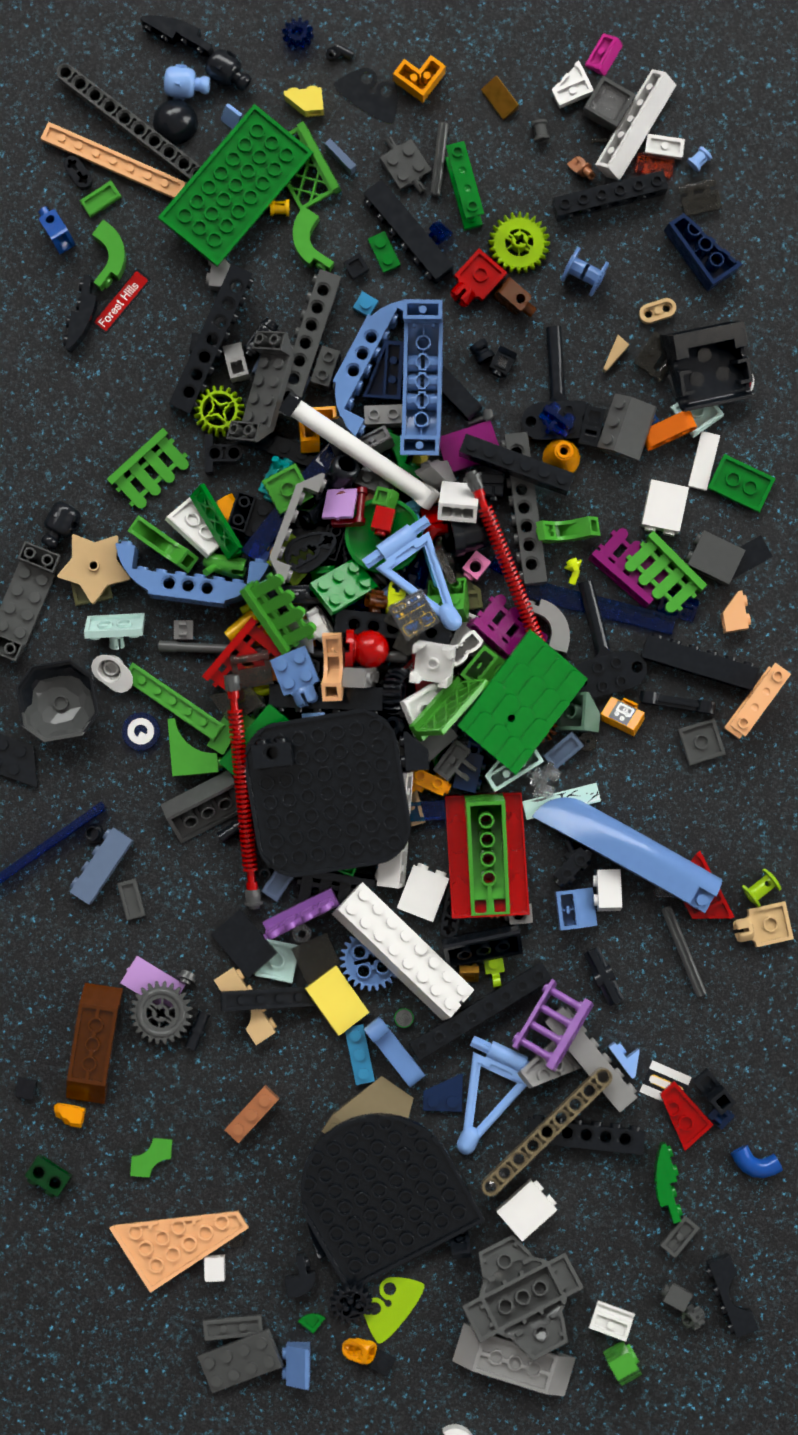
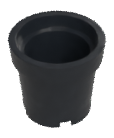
[443,509,498,559]

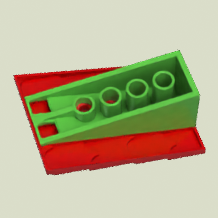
[445,791,530,919]

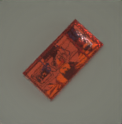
[634,152,675,178]

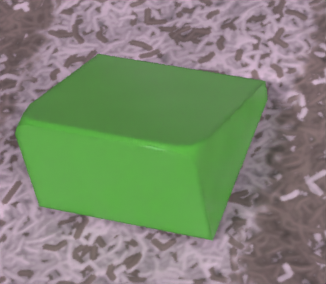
[371,486,399,509]

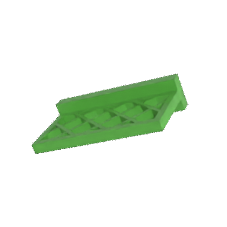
[287,121,342,210]
[409,676,489,741]

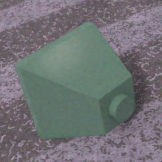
[555,692,600,732]

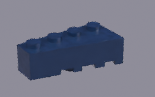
[664,213,743,292]

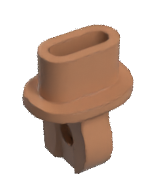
[567,156,596,180]

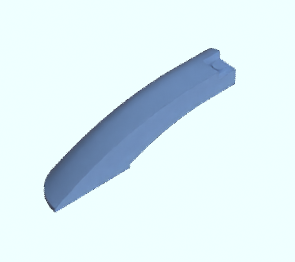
[532,797,722,913]

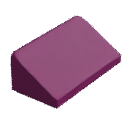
[585,33,623,76]

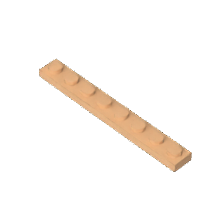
[40,122,186,199]

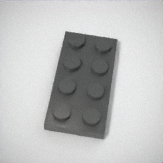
[197,1328,284,1393]

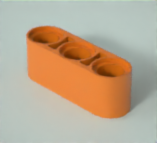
[645,411,697,451]

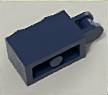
[452,737,487,794]

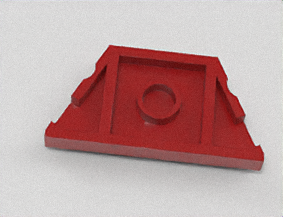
[682,851,734,919]

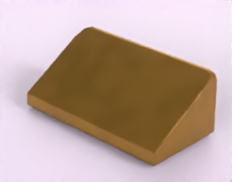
[481,76,519,120]

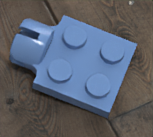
[270,645,321,707]

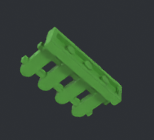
[107,428,189,509]
[624,531,707,613]
[239,572,317,655]

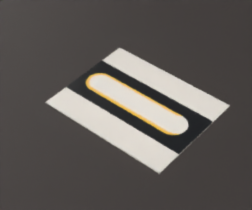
[639,1060,691,1102]

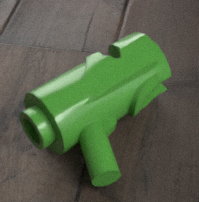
[202,553,248,579]

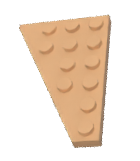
[109,1210,249,1293]

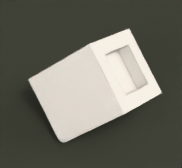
[204,1254,226,1282]

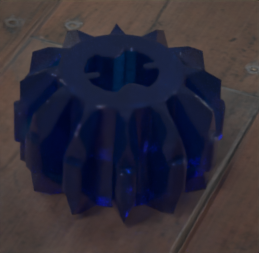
[282,17,314,51]

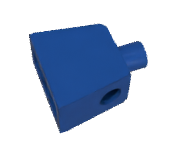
[39,206,76,254]

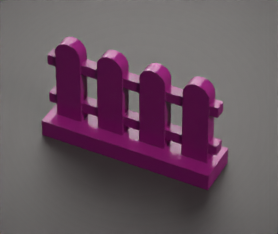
[588,528,668,609]
[466,594,548,659]

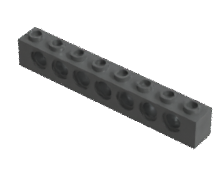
[278,269,341,422]
[501,432,547,587]

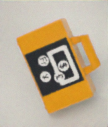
[600,696,645,736]

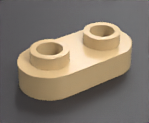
[639,298,676,324]

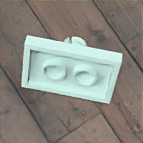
[84,613,145,650]

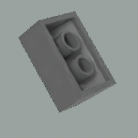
[597,393,657,461]

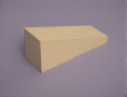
[603,335,629,373]

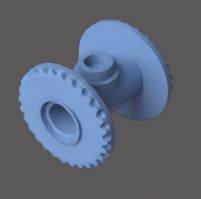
[561,247,609,296]

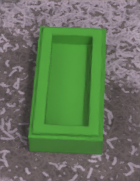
[80,180,122,218]

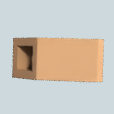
[720,591,751,634]

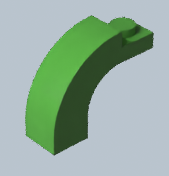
[293,206,334,272]
[92,220,127,291]
[536,516,601,543]

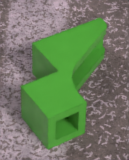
[128,515,199,573]

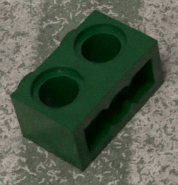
[25,1154,72,1197]

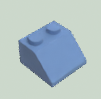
[282,1342,310,1390]

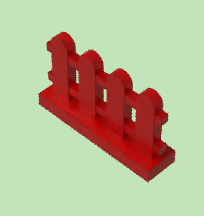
[202,617,281,701]

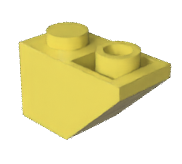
[284,86,324,117]

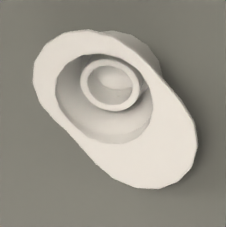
[91,655,133,693]

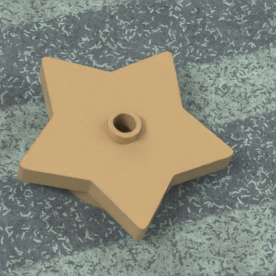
[57,534,131,604]

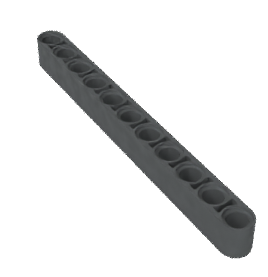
[57,64,201,181]

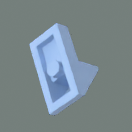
[608,1042,640,1079]

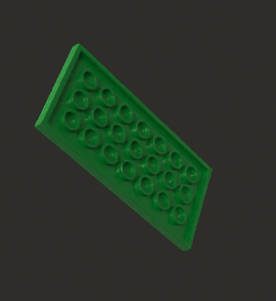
[158,104,313,267]

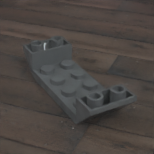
[226,331,294,442]
[0,541,61,662]

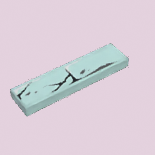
[522,783,601,820]

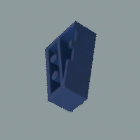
[363,340,404,400]

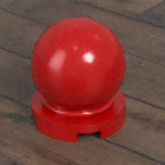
[345,629,389,668]

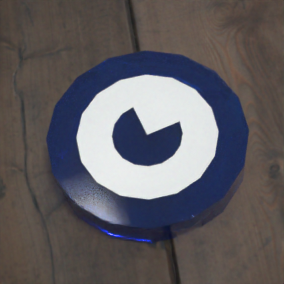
[122,712,160,751]

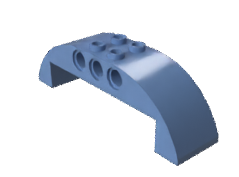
[400,299,443,456]

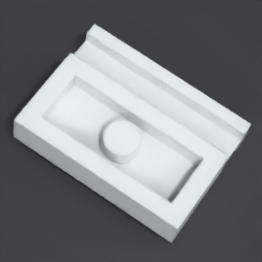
[589,1300,635,1341]

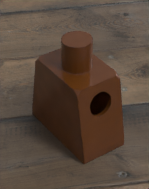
[492,277,537,317]

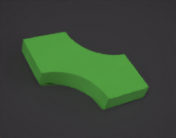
[130,1138,173,1178]

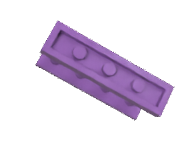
[512,979,594,1072]

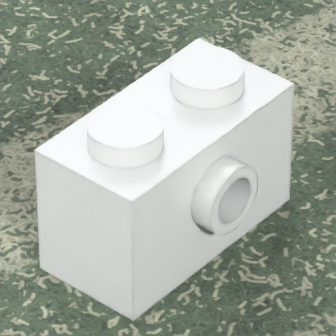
[593,869,622,911]

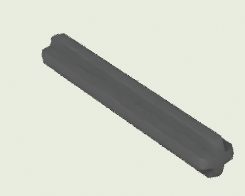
[430,122,448,197]

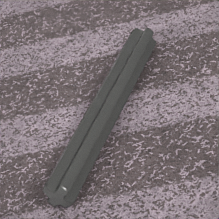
[661,906,706,997]

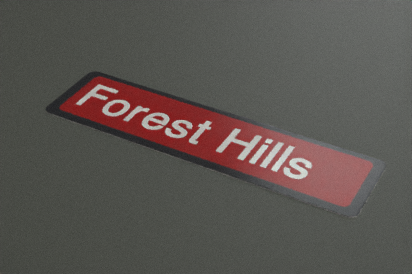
[92,269,151,334]

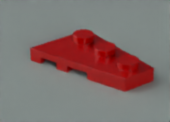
[659,1081,713,1151]

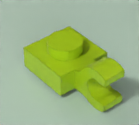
[484,958,505,987]

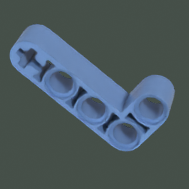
[364,1016,426,1088]

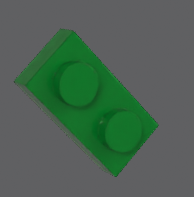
[368,231,401,274]

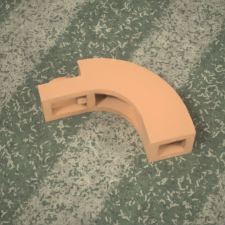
[321,632,345,701]

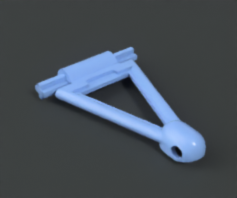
[362,515,462,631]
[457,1035,530,1155]

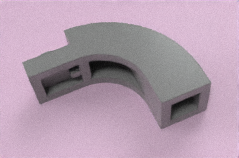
[520,599,570,655]

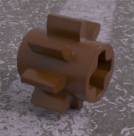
[364,589,388,613]

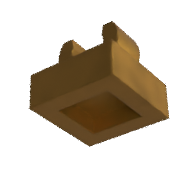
[459,963,479,982]

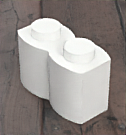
[454,630,483,668]

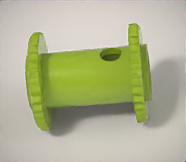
[742,869,781,907]

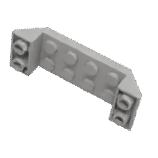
[268,473,327,585]
[452,1323,576,1396]

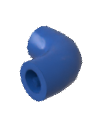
[730,1145,783,1179]

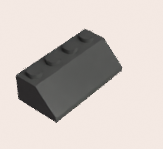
[161,770,239,843]

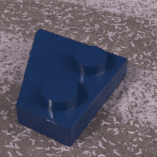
[423,1073,463,1112]

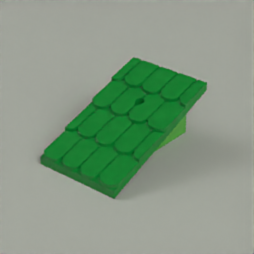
[457,629,588,775]

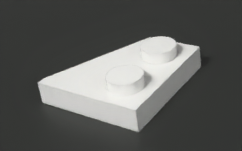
[552,61,594,109]

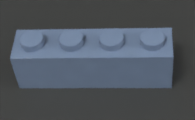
[70,827,134,905]

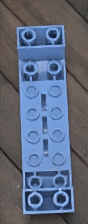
[333,300,403,438]
[116,541,271,608]

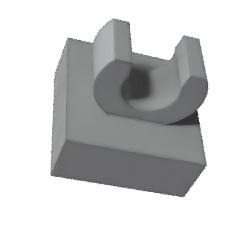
[174,620,194,640]

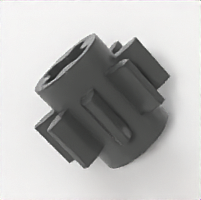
[681,1304,705,1330]

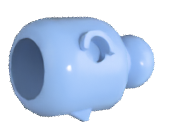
[164,64,211,100]

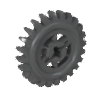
[129,981,193,1045]

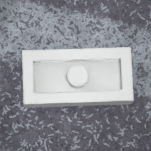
[644,134,685,160]

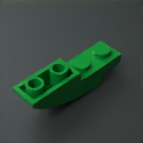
[654,1142,683,1224]

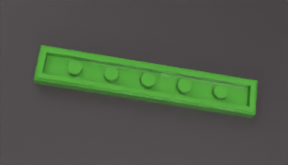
[128,662,225,742]

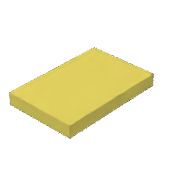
[304,966,369,1036]

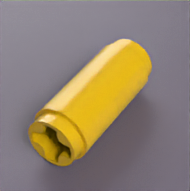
[224,610,259,641]

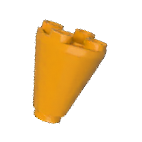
[542,439,580,473]

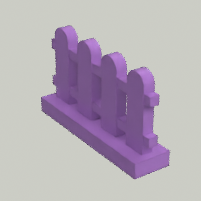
[262,887,340,940]

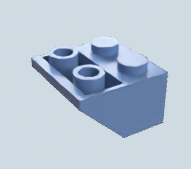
[554,887,598,930]

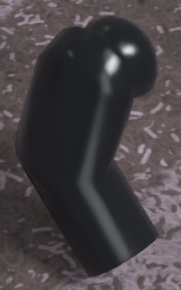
[326,44,355,60]

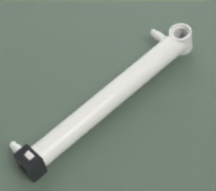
[279,391,440,510]

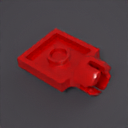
[450,248,507,307]

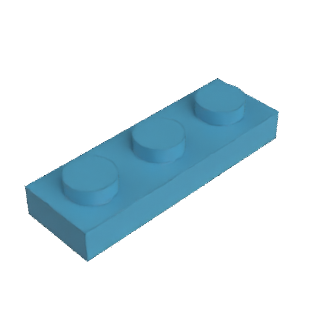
[345,1024,375,1085]

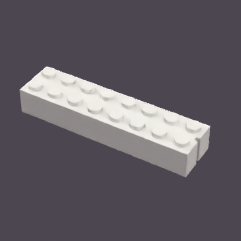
[332,882,474,1021]

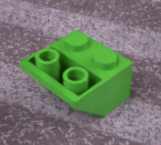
[427,577,470,622]

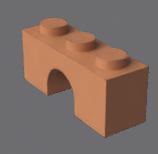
[225,1085,279,1143]

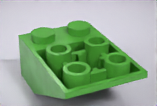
[460,643,506,682]

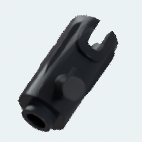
[276,585,320,605]

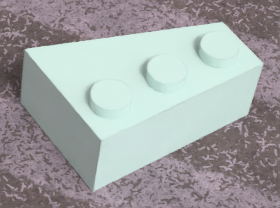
[484,749,544,793]

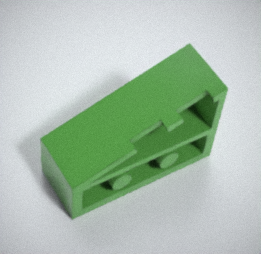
[603,1340,642,1386]

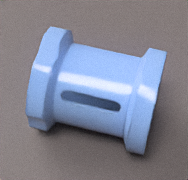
[687,146,712,172]

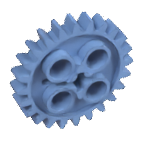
[339,936,397,992]

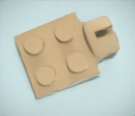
[733,901,794,947]

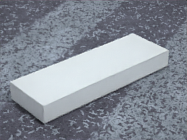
[688,431,720,491]

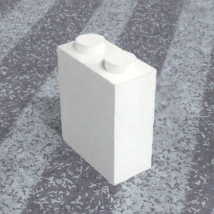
[640,480,689,536]
[437,481,479,523]
[397,863,449,922]
[496,1178,557,1241]

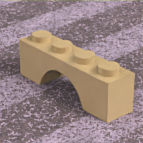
[214,967,277,1045]

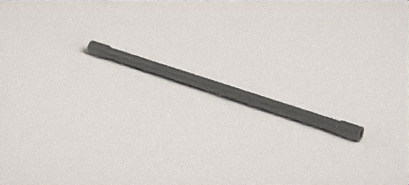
[158,640,407,663]

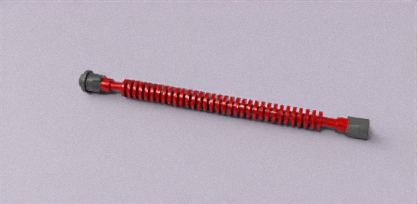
[463,469,545,641]
[224,674,263,909]

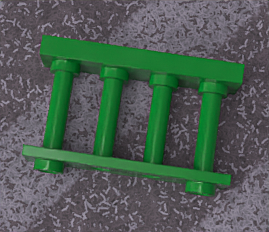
[445,141,484,231]

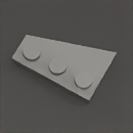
[517,1041,581,1089]

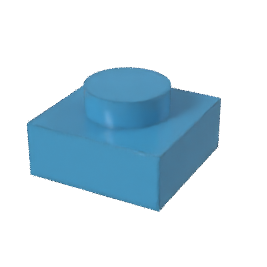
[353,291,379,317]

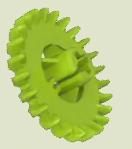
[488,212,550,274]

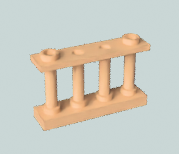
[724,663,791,739]

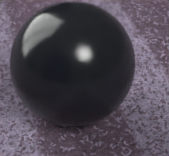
[153,99,198,144]

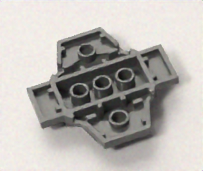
[462,1235,584,1361]

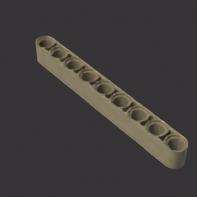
[481,1067,612,1196]

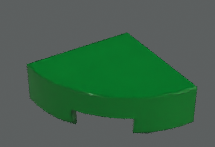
[298,1313,326,1334]

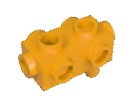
[412,770,452,796]

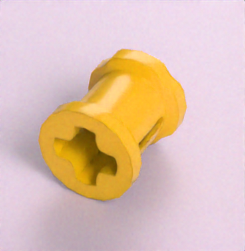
[270,199,290,216]

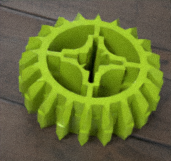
[194,385,245,437]

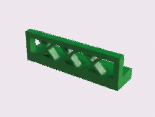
[190,483,245,560]

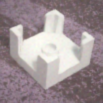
[409,640,456,689]

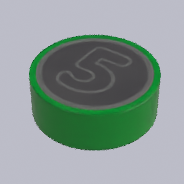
[394,1008,414,1028]

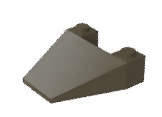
[321,1076,414,1134]

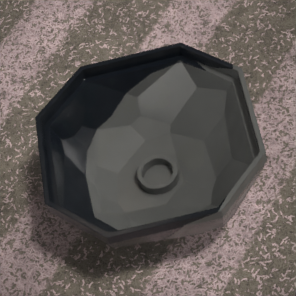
[16,659,99,742]

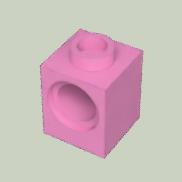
[462,550,491,582]

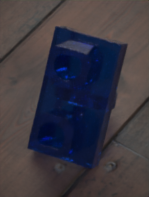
[539,402,576,437]

